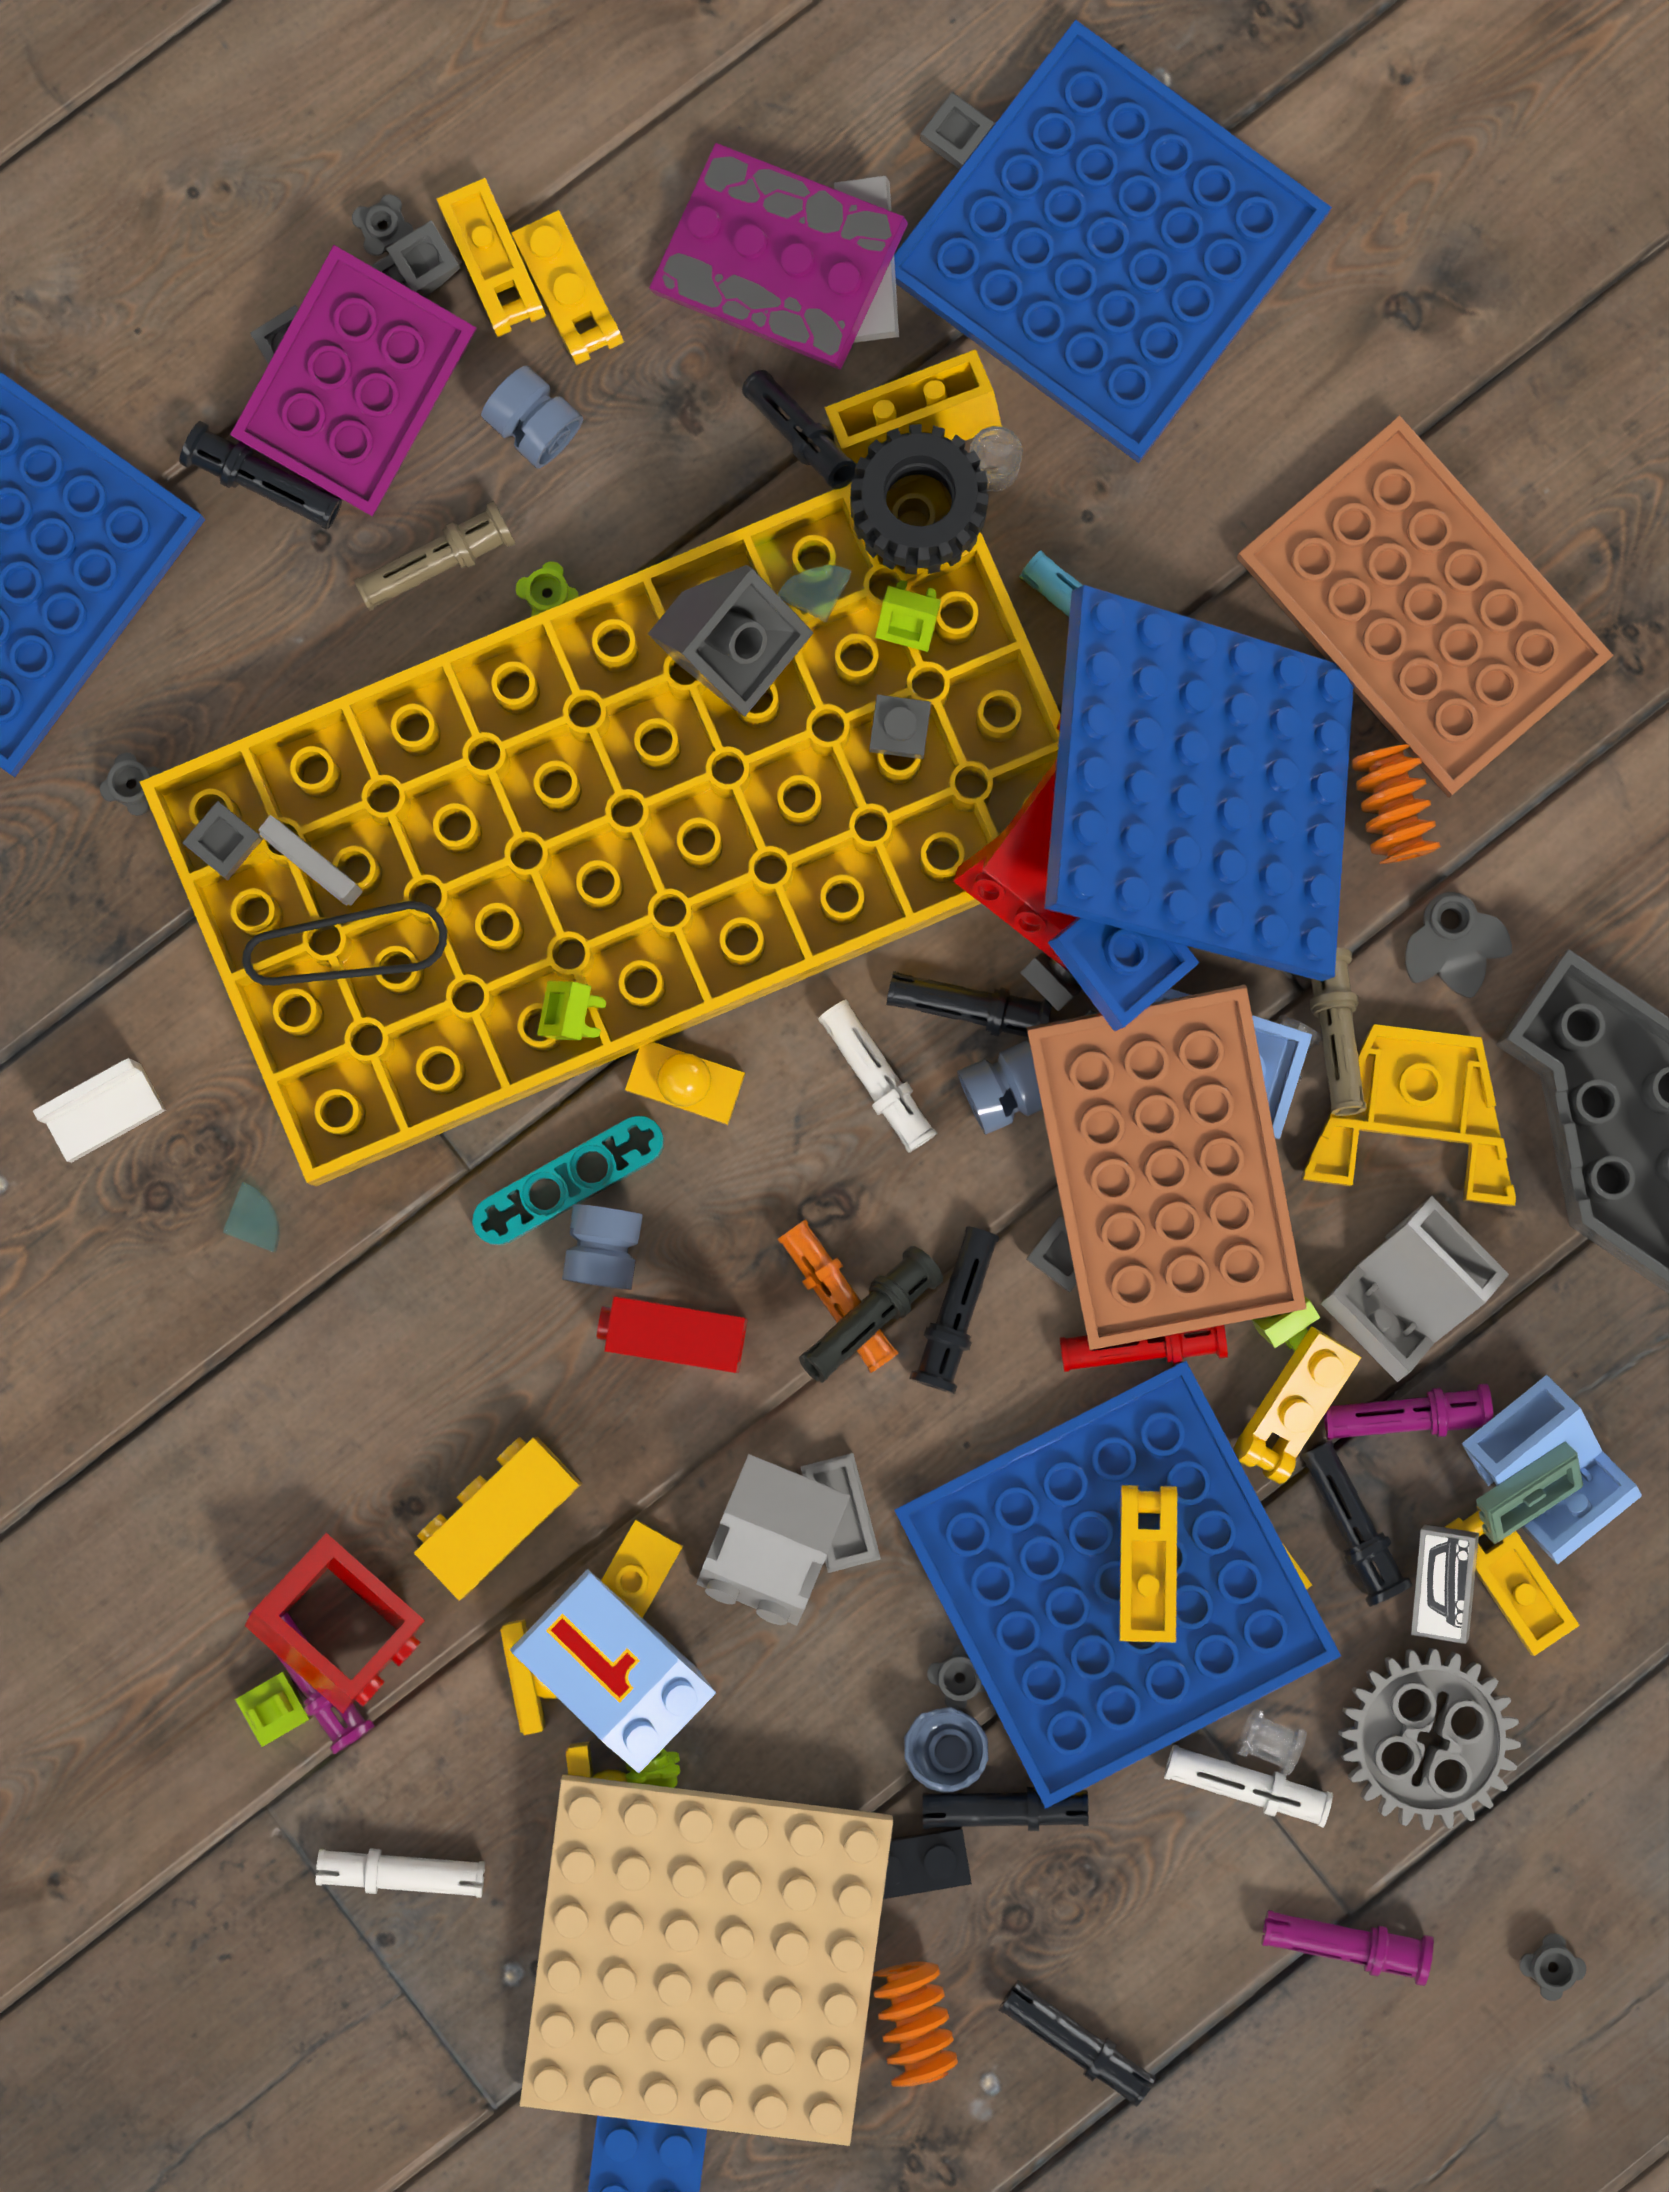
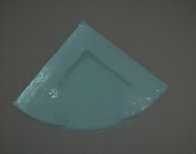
[778,565,851,622]
[223,1182,280,1253]

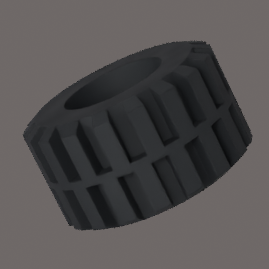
[850,424,989,575]

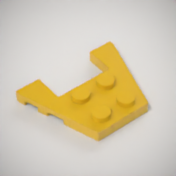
[1301,1024,1516,1206]

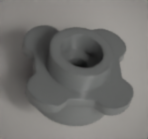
[352,194,414,256]
[100,753,162,816]
[927,1644,986,1710]
[1519,1933,1586,2001]

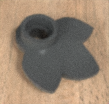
[1405,892,1512,998]

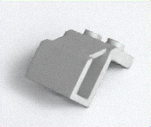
[1321,1196,1509,1382]
[696,1454,851,1626]

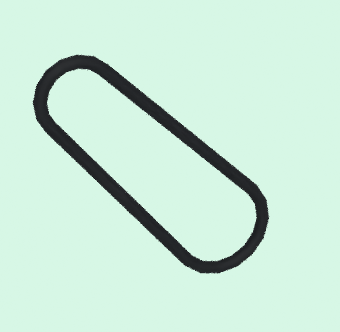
[242,901,447,985]

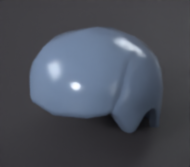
[904,1707,989,1792]

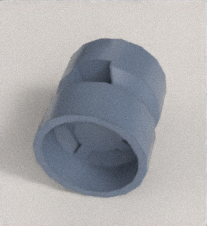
[481,366,583,469]
[957,1040,1043,1135]
[562,1204,643,1290]

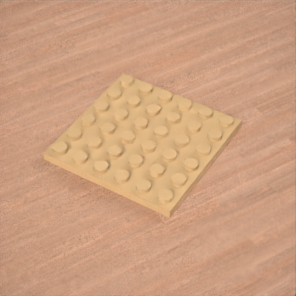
[520,1774,893,2146]

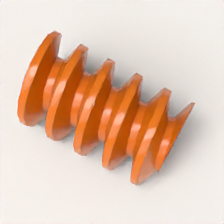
[1351,744,1441,864]
[873,1961,958,2087]

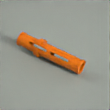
[777,1219,899,1373]

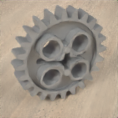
[1338,1648,1521,1830]

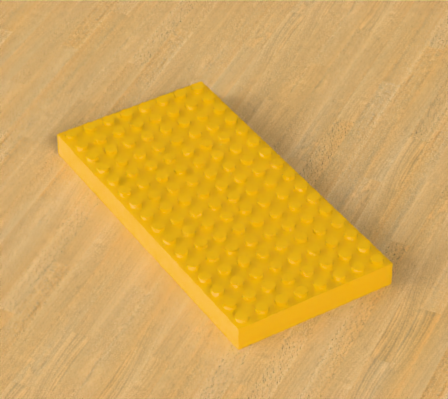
[140,474,1061,1186]

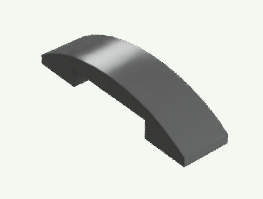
[250,220,460,364]

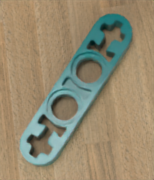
[472,1116,664,1246]

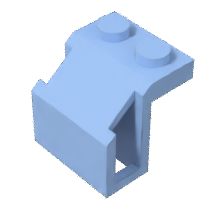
[1462,1375,1642,1565]

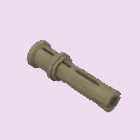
[354,500,516,611]
[1309,948,1367,1116]

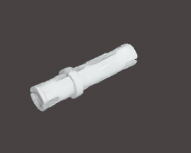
[818,999,937,1153]
[1164,1744,1333,1827]
[316,1848,485,1898]

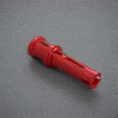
[1060,1325,1228,1372]

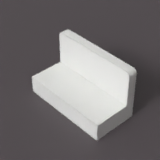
[33,1058,166,1163]

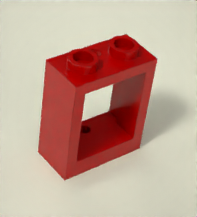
[597,1296,748,1373]
[244,1533,425,1714]

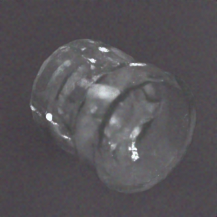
[969,426,1023,492]

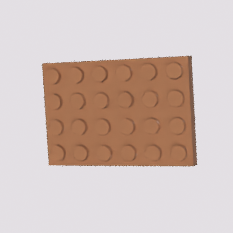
[1237,416,1614,798]
[1027,985,1307,1350]

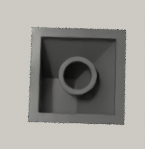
[648,565,813,716]

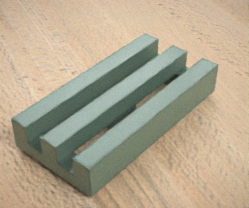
[1476,1441,1583,1544]

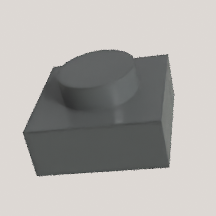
[920,92,995,170]
[869,695,931,759]
[182,801,263,880]
[1020,952,1083,1011]
[1026,1216,1077,1292]

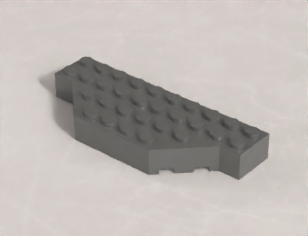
[1496,949,1669,1294]

